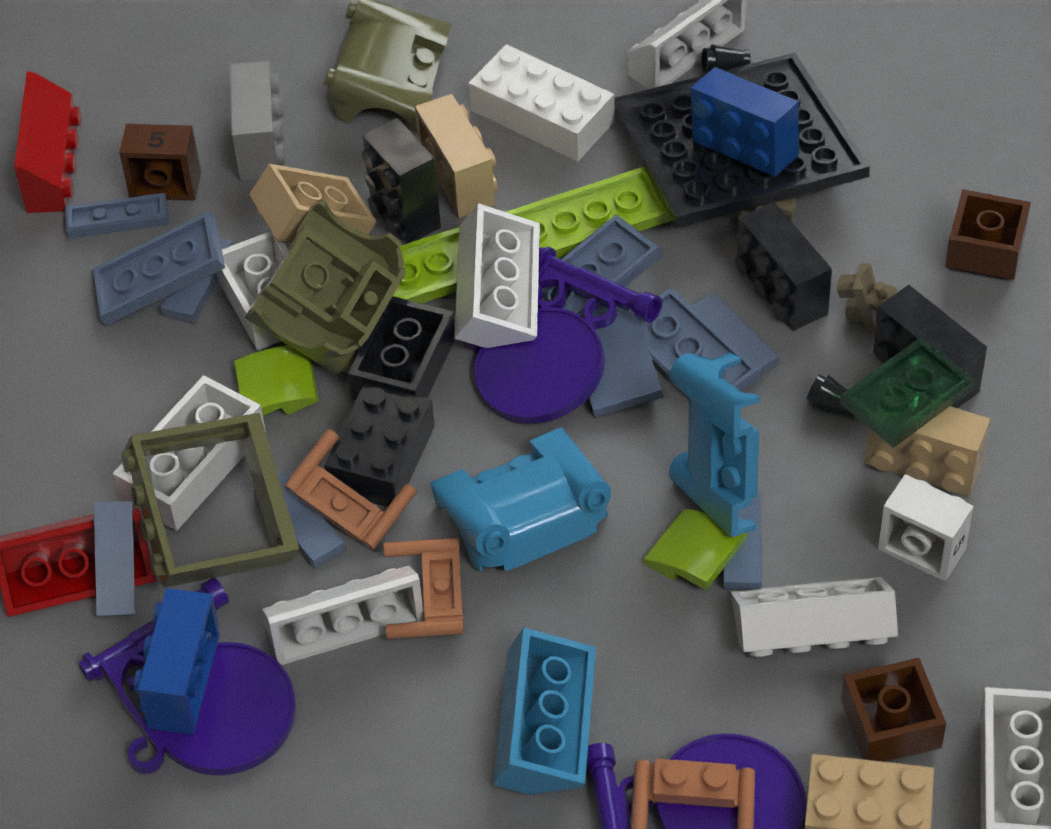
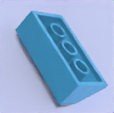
[493,627,596,795]

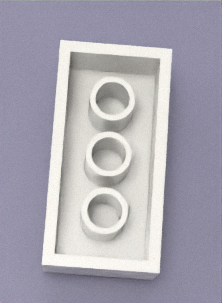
[469,44,615,161]
[112,375,266,531]
[980,687,1051,829]

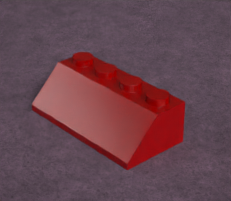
[14,71,82,213]
[0,504,156,617]

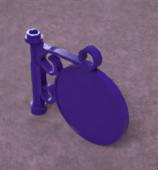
[463,246,662,424]
[78,577,296,775]
[586,734,806,829]

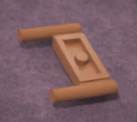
[284,429,417,550]
[384,537,464,639]
[631,758,755,829]

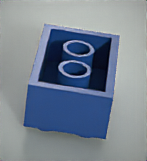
[691,67,799,177]
[134,588,220,735]

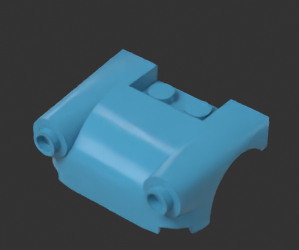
[669,353,760,538]
[430,427,612,572]

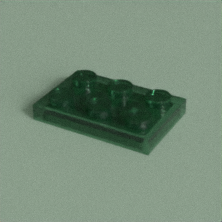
[840,337,975,448]

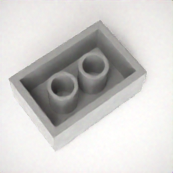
[230,61,285,181]

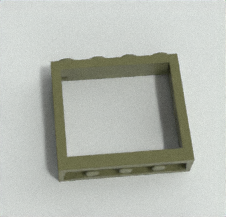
[122,413,300,588]

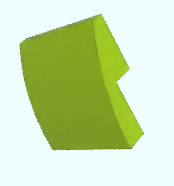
[234,345,319,416]
[643,509,748,590]

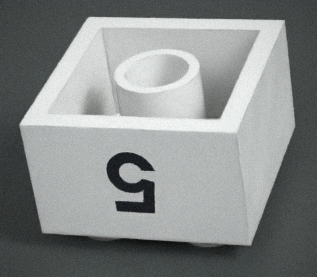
[878,474,974,582]

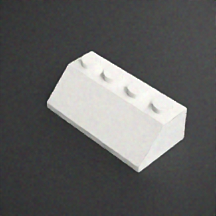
[628,0,746,89]
[454,203,540,348]
[262,565,424,665]
[731,577,898,657]

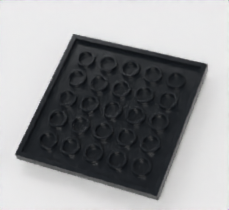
[614,53,870,227]

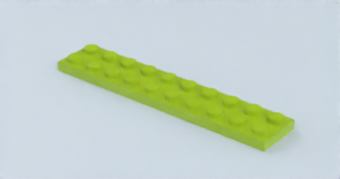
[393,167,673,303]

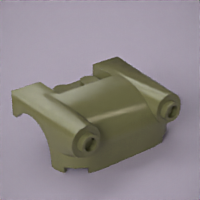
[323,0,452,130]
[245,199,406,374]

